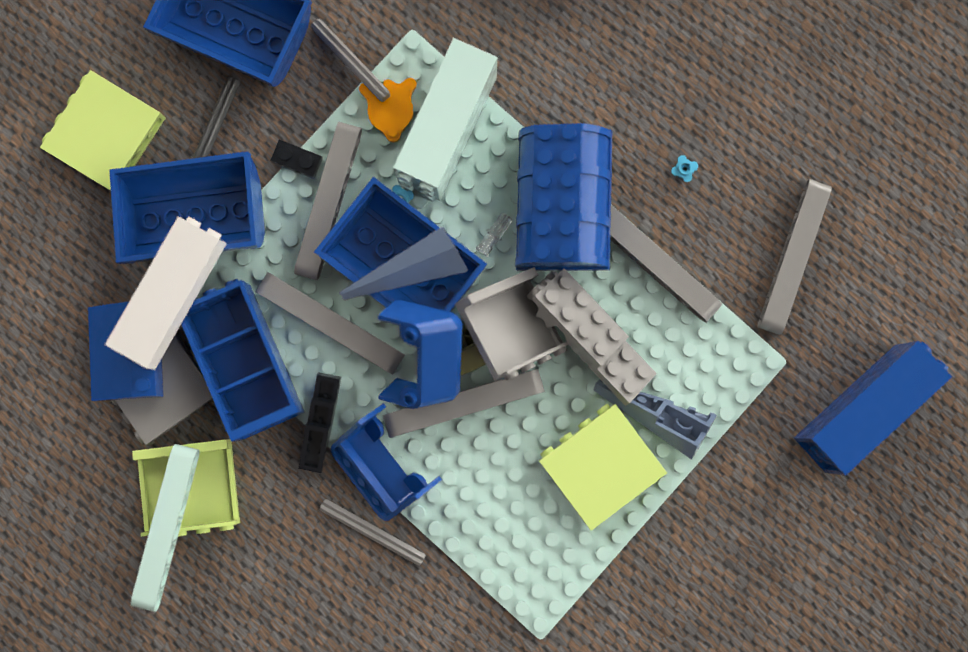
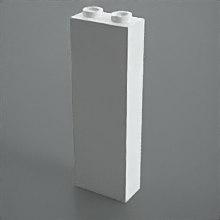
[105,216,227,370]

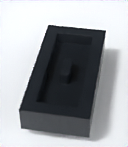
[270,140,323,179]

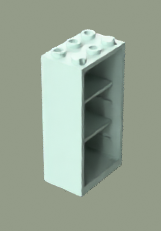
[393,38,497,202]

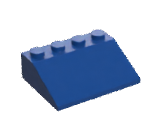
[88,301,164,401]

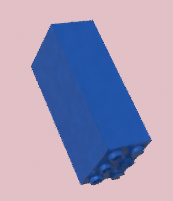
[181,279,305,442]
[794,340,952,476]

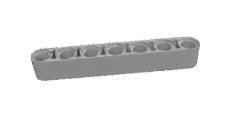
[294,122,362,280]
[757,179,832,335]
[610,205,722,323]
[256,272,405,375]
[383,369,545,438]

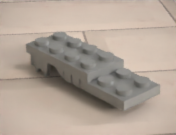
[526,268,657,406]

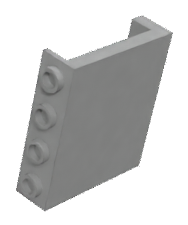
[455,267,568,381]
[111,332,214,445]

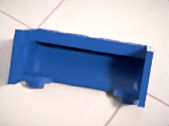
[378,299,462,409]
[331,403,442,521]

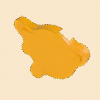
[359,78,417,142]

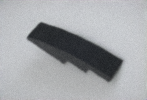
[298,372,341,473]

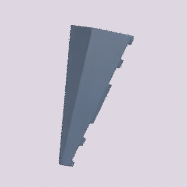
[339,226,468,300]
[593,379,717,460]

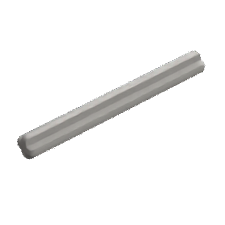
[311,19,390,102]
[320,499,425,566]

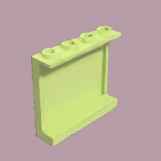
[40,70,166,191]
[538,403,667,531]
[132,439,240,536]

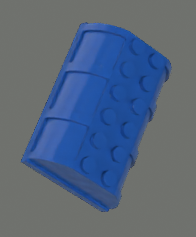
[143,0,312,87]
[515,123,613,271]
[109,151,265,264]
[314,177,487,312]

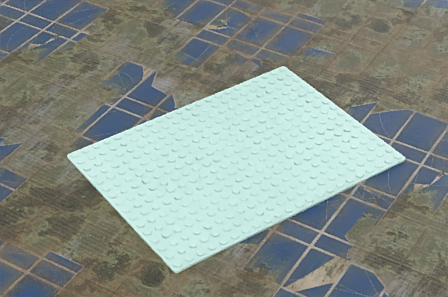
[195,30,786,639]

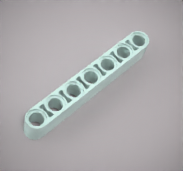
[131,444,199,612]

